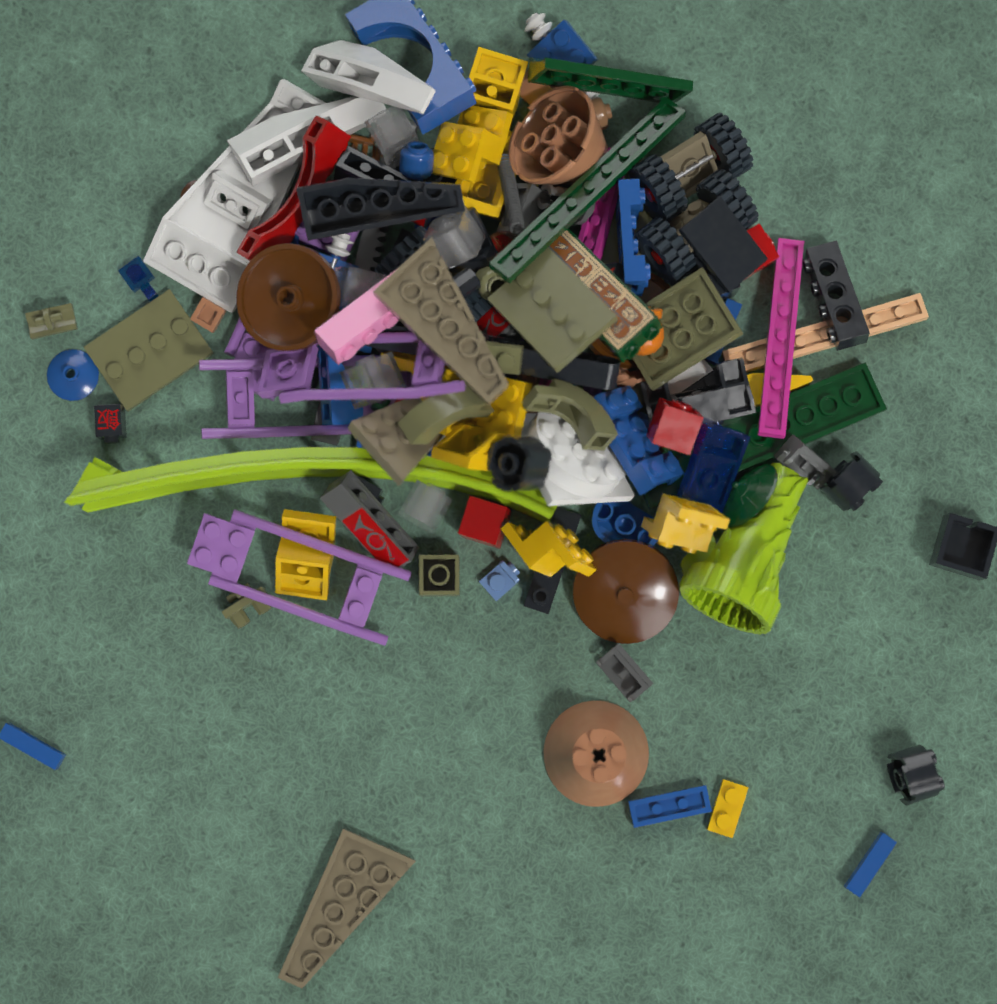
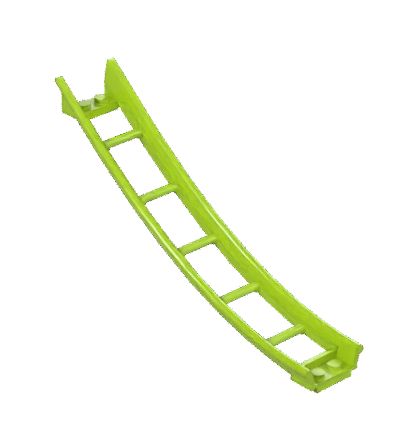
[64,447,558,523]

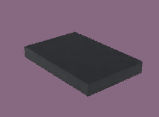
[678,197,768,293]

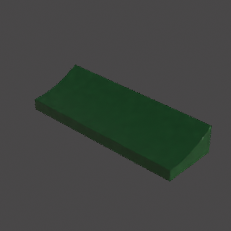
[528,57,693,103]

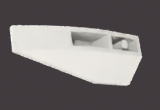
[301,40,436,114]
[227,96,389,186]

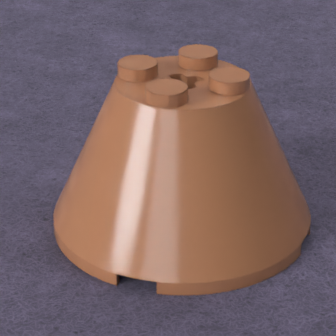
[509,86,608,185]
[544,701,649,807]

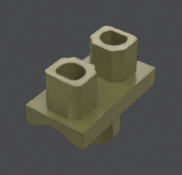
[25,303,78,340]
[222,583,272,629]

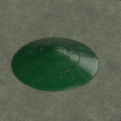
[716,464,778,528]

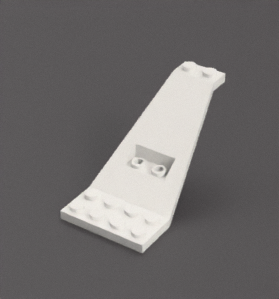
[143,79,325,313]

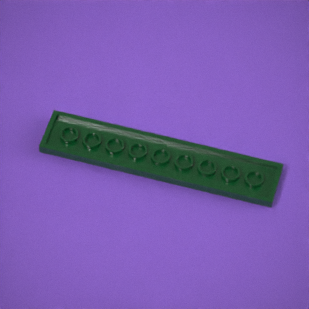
[643,362,887,510]

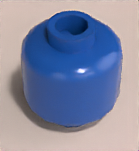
[399,141,434,182]

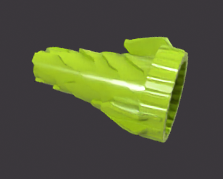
[679,463,808,634]

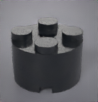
[487,436,552,492]
[820,451,883,511]
[887,745,945,805]

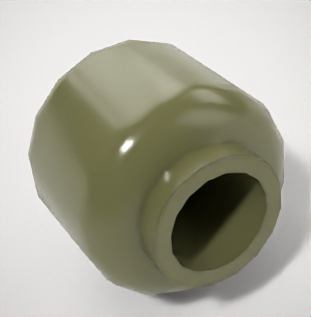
[476,267,506,301]

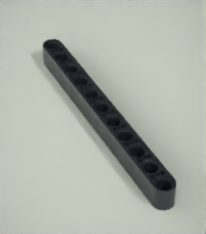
[338,309,620,390]

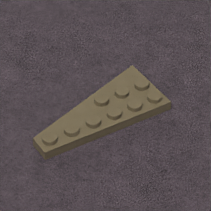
[373,238,508,406]
[348,398,443,486]
[278,828,416,988]

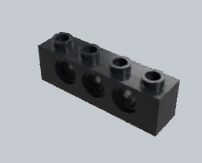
[802,240,870,351]

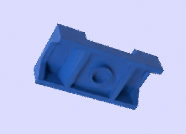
[615,179,650,296]
[594,385,685,495]

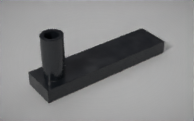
[524,507,581,614]

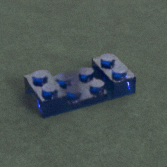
[670,421,750,535]

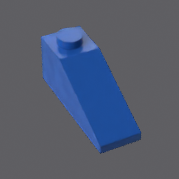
[317,346,364,425]

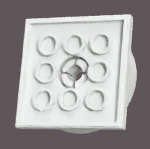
[521,412,635,506]

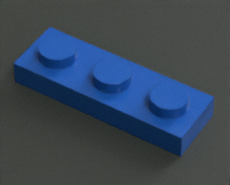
[628,785,712,828]

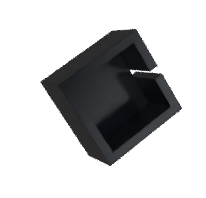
[929,513,997,580]

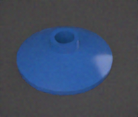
[47,349,99,401]

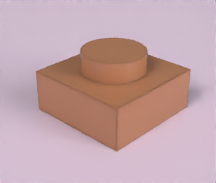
[190,297,227,333]

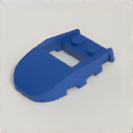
[592,496,684,546]

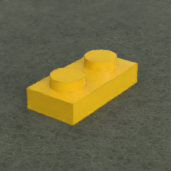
[707,779,748,838]

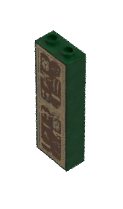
[549,229,662,363]

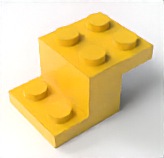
[457,47,528,131]
[432,106,513,183]
[641,493,730,554]
[275,509,336,601]
[501,521,597,577]

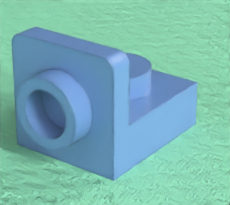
[479,560,520,601]

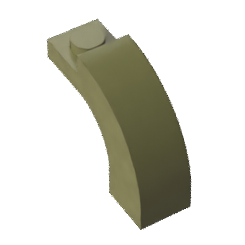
[522,379,618,451]
[398,384,494,444]

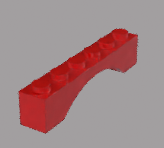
[236,115,351,261]

